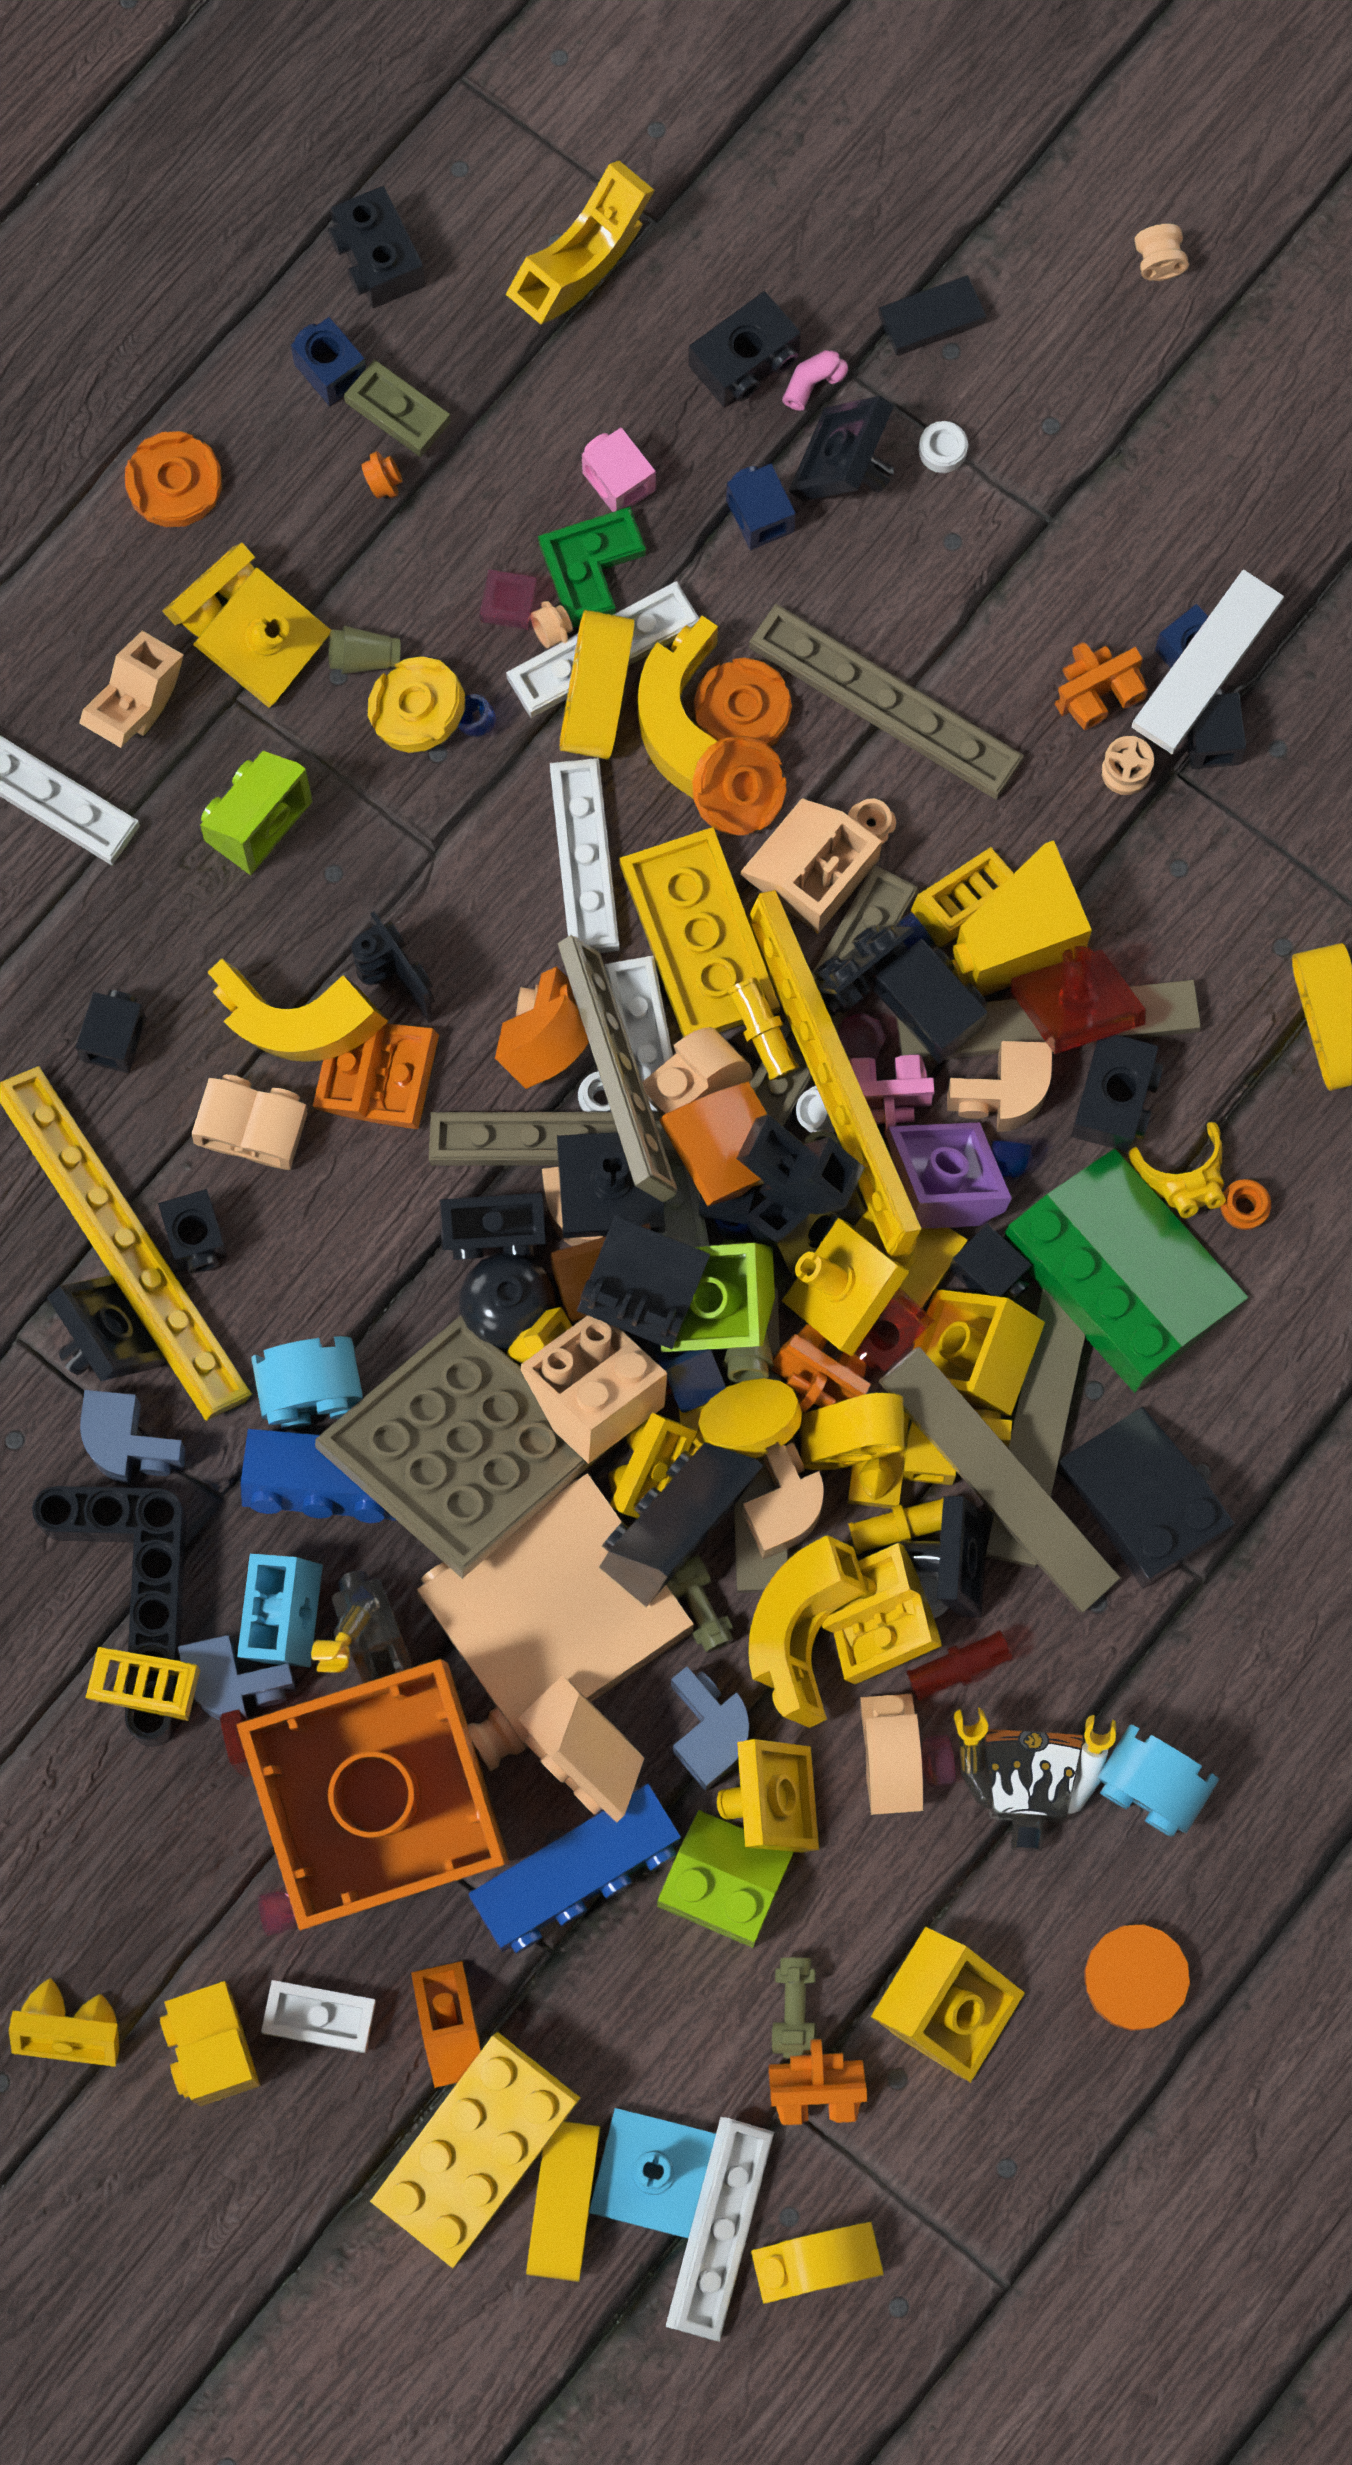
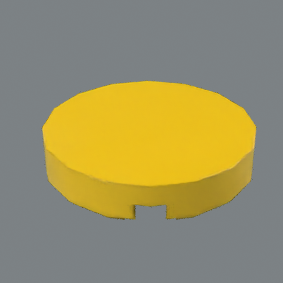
[368,656,465,753]
[698,1378,802,1458]

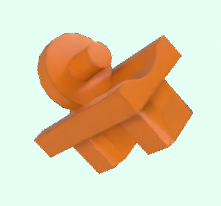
[1055,642,1148,730]
[771,1325,871,1413]
[768,2039,867,2125]

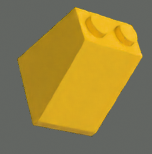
[951,840,1092,997]

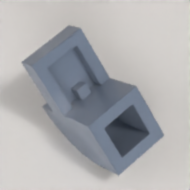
[80,1390,186,1485]
[178,1635,296,1724]
[671,1666,749,1792]

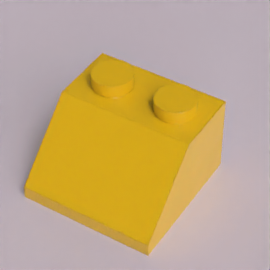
[913,1289,1045,1416]
[871,1927,1025,2083]

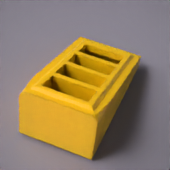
[910,847,1014,947]
[86,1647,200,1721]

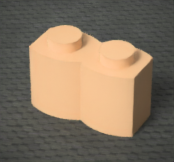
[192,1074,307,1170]

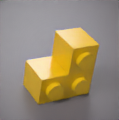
[159,1981,261,2107]

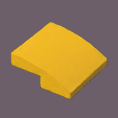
[822,1543,942,1684]

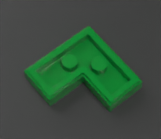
[538,507,646,628]

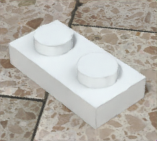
[261,1980,376,2053]

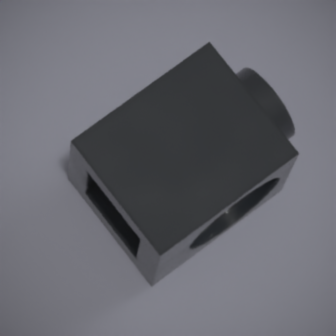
[1187,689,1246,769]
[75,990,147,1074]
[158,1189,228,1274]
[949,1224,1031,1302]

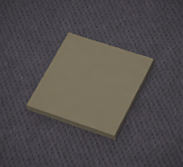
[315,1315,606,1579]

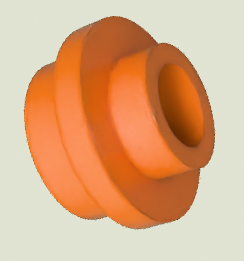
[361,451,403,499]
[1220,1179,1271,1230]

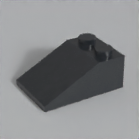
[1058,1406,1235,1589]

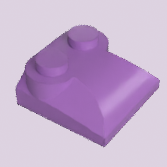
[886,1122,1012,1228]

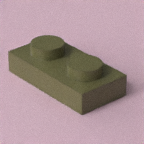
[344,359,451,458]

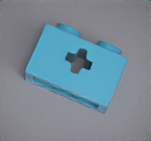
[237,1554,323,1667]

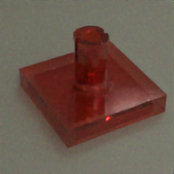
[1011,946,1146,1054]

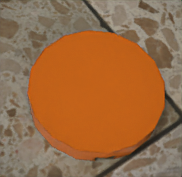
[125,431,222,527]
[694,657,792,747]
[692,736,787,836]
[1084,1924,1190,2031]

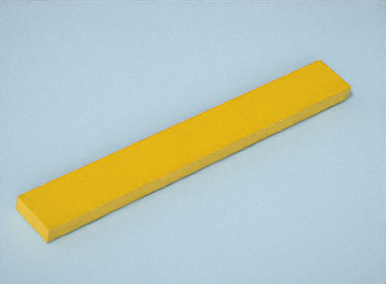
[747,890,921,1258]
[0,1066,252,1421]

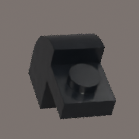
[736,1114,865,1214]

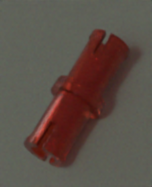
[905,1630,1013,1702]

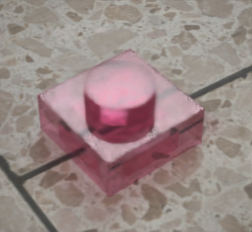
[479,569,537,630]

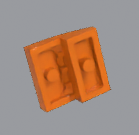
[313,1023,439,1129]
[659,1081,767,1206]

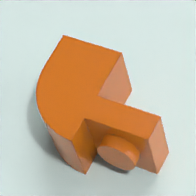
[495,966,589,1089]

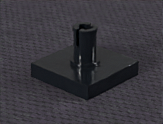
[788,395,894,501]
[557,1132,665,1238]
[47,1275,167,1381]
[900,1496,988,1618]

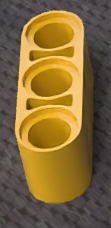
[559,610,634,760]
[1292,943,1352,1091]
[800,1393,904,1470]
[526,2121,600,2282]

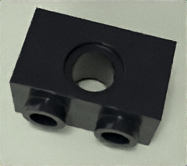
[688,290,801,408]
[1071,1030,1164,1153]
[744,1188,865,1278]

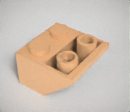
[740,799,882,934]
[521,1316,667,1464]
[518,1675,644,1822]

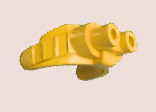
[1129,1122,1226,1218]

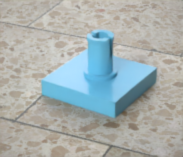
[589,2108,716,2239]

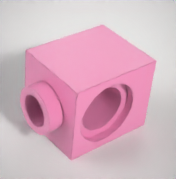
[582,427,656,512]

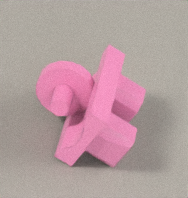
[849,1055,934,1138]

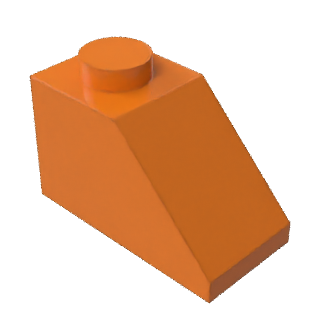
[411,1961,481,2088]

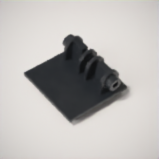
[352,911,435,1023]
[814,925,914,1016]
[577,1215,710,1349]

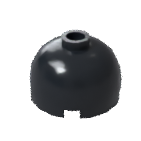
[459,1253,559,1355]

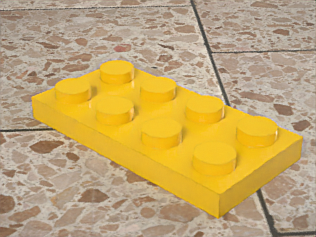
[620,827,780,1038]
[370,2032,581,2268]

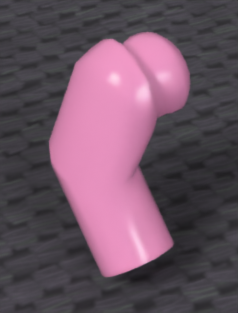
[782,350,848,410]

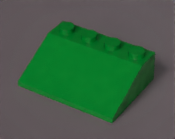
[1003,1148,1249,1393]

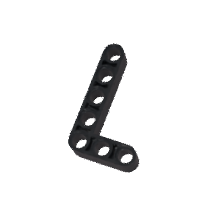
[32,1486,187,1747]

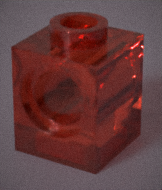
[855,1287,935,1372]

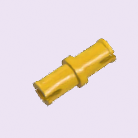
[727,977,799,1081]
[848,1497,943,1554]

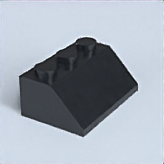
[599,1442,763,1607]

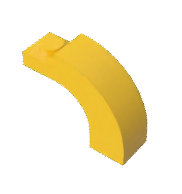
[506,160,655,324]
[638,616,718,799]
[208,959,388,1062]
[749,1535,867,1728]

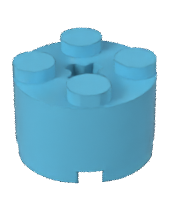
[251,1336,363,1430]
[1097,1724,1219,1837]

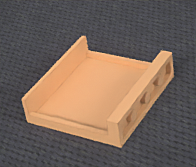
[417,1473,694,1748]

